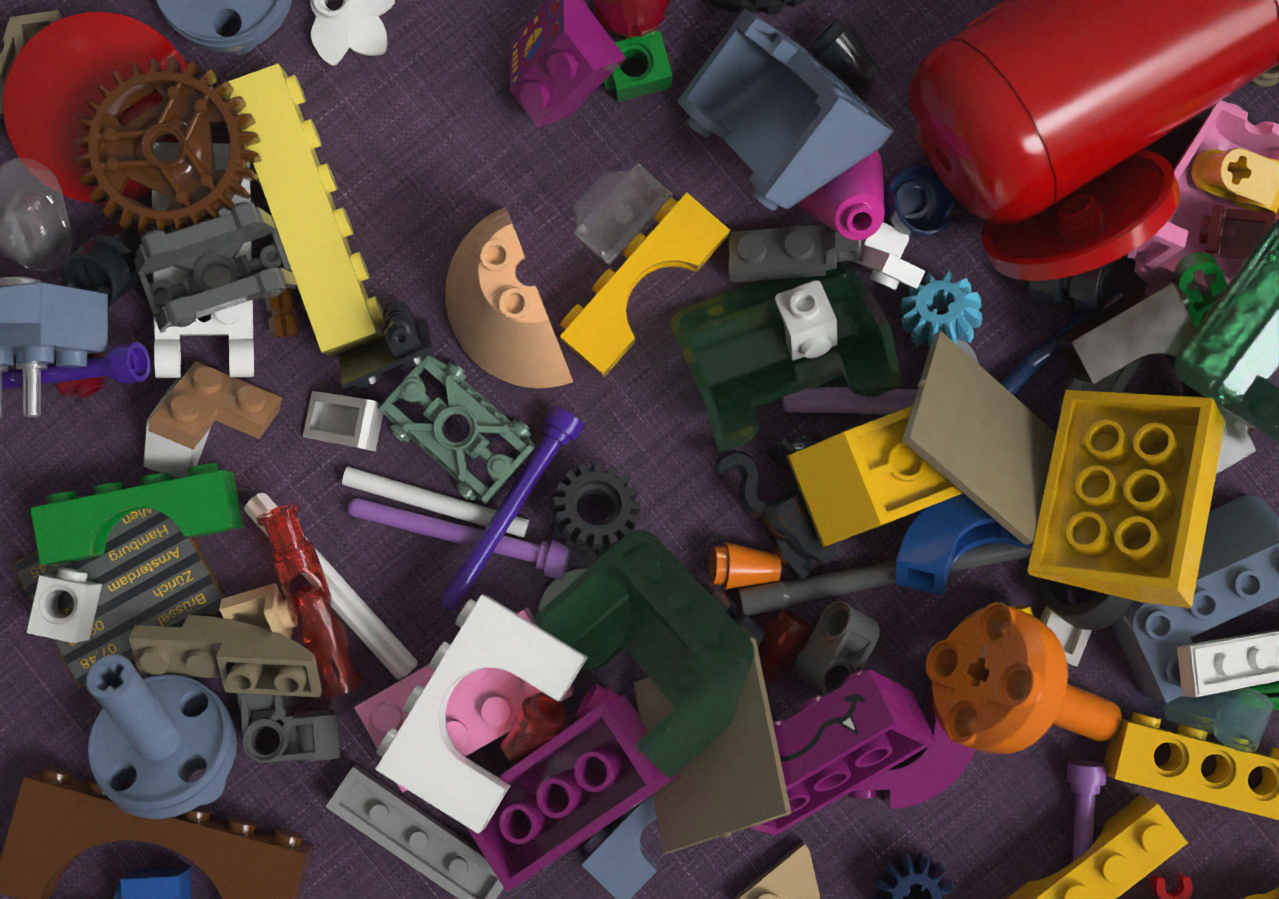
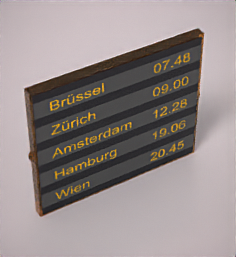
[11,508,227,689]

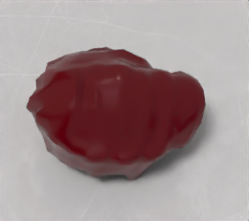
[589,0,670,39]

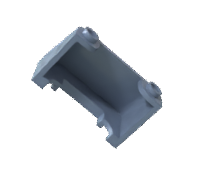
[677,8,894,211]

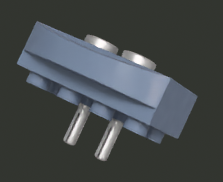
[0,277,108,418]

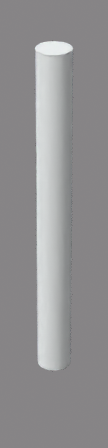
[342,467,529,538]

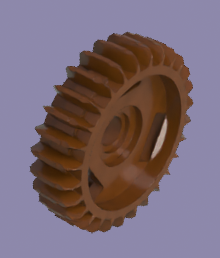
[74,57,261,237]

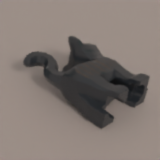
[714,432,861,580]

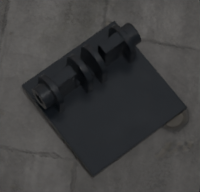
[340,300,434,390]

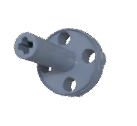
[156,0,293,55]
[86,655,237,819]

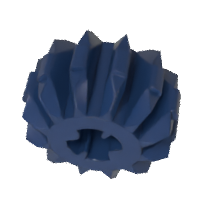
[872,851,955,899]

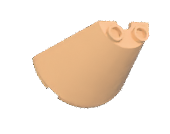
[445,207,573,389]

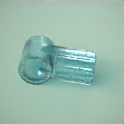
[1165,687,1274,753]

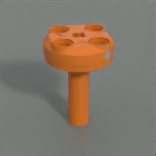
[926,602,1122,754]

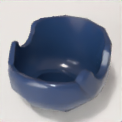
[884,164,955,238]

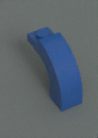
[896,493,1041,596]

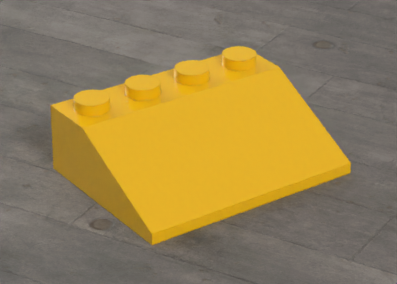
[1027,390,1226,609]

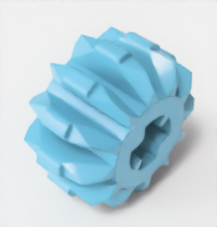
[901,271,982,348]

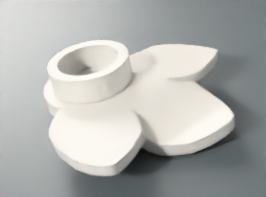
[310,0,395,66]

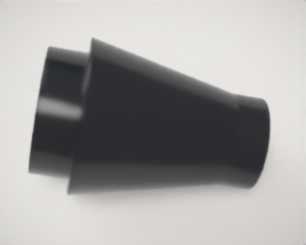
[811,18,881,89]

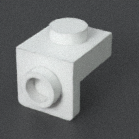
[853,222,925,290]
[775,280,837,361]

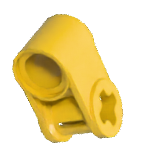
[1191,148,1279,213]

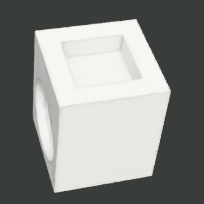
[26,567,102,643]

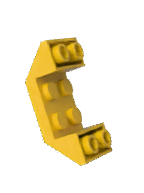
[787,406,963,547]

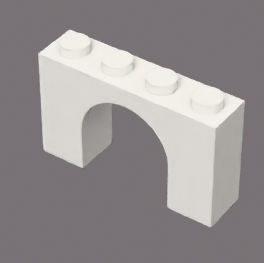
[375,595,588,834]

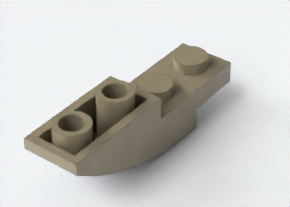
[129,615,322,697]

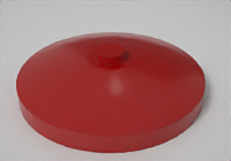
[3,12,188,205]
[981,150,1180,281]

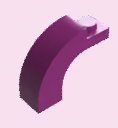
[848,685,976,809]

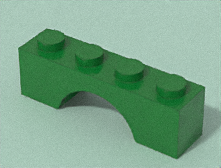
[30,463,244,565]

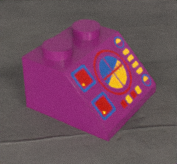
[510,0,626,128]

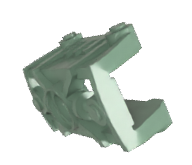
[379,354,535,504]

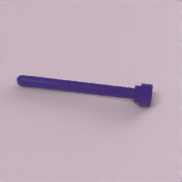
[2,342,150,390]
[441,405,585,611]

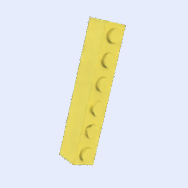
[228,63,384,357]

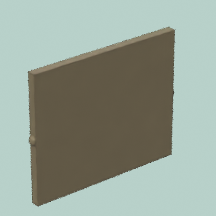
[903,331,1056,545]
[634,637,791,854]

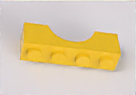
[560,192,730,378]
[1006,795,1188,899]

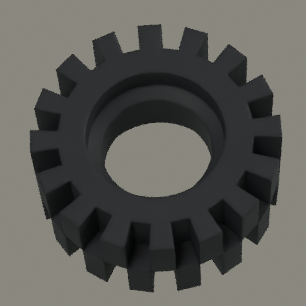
[549,462,641,556]

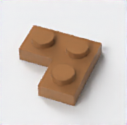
[149,361,282,450]

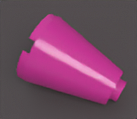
[797,150,884,240]

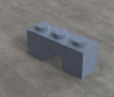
[581,795,657,899]

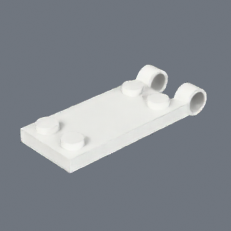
[152,142,254,378]

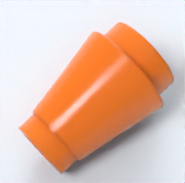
[709,542,781,590]

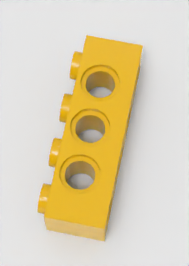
[1104,712,1279,820]

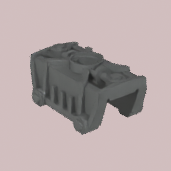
[134,202,297,333]

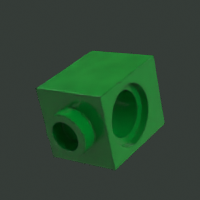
[603,30,673,102]

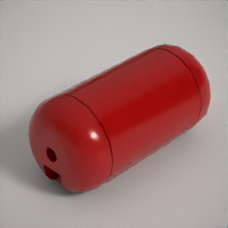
[908,0,1279,225]

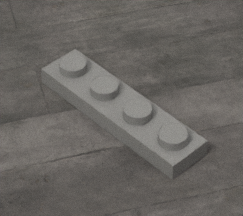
[326,764,504,899]

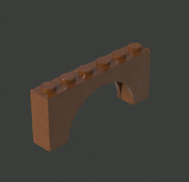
[0,766,314,899]

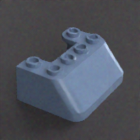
[1096,496,1279,703]

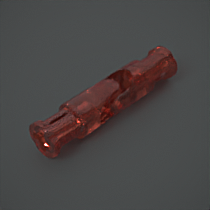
[256,502,364,697]

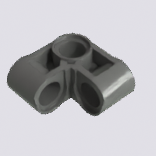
[795,600,880,696]
[238,693,340,763]

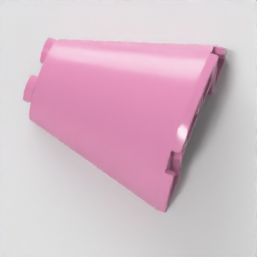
[1127,100,1279,316]

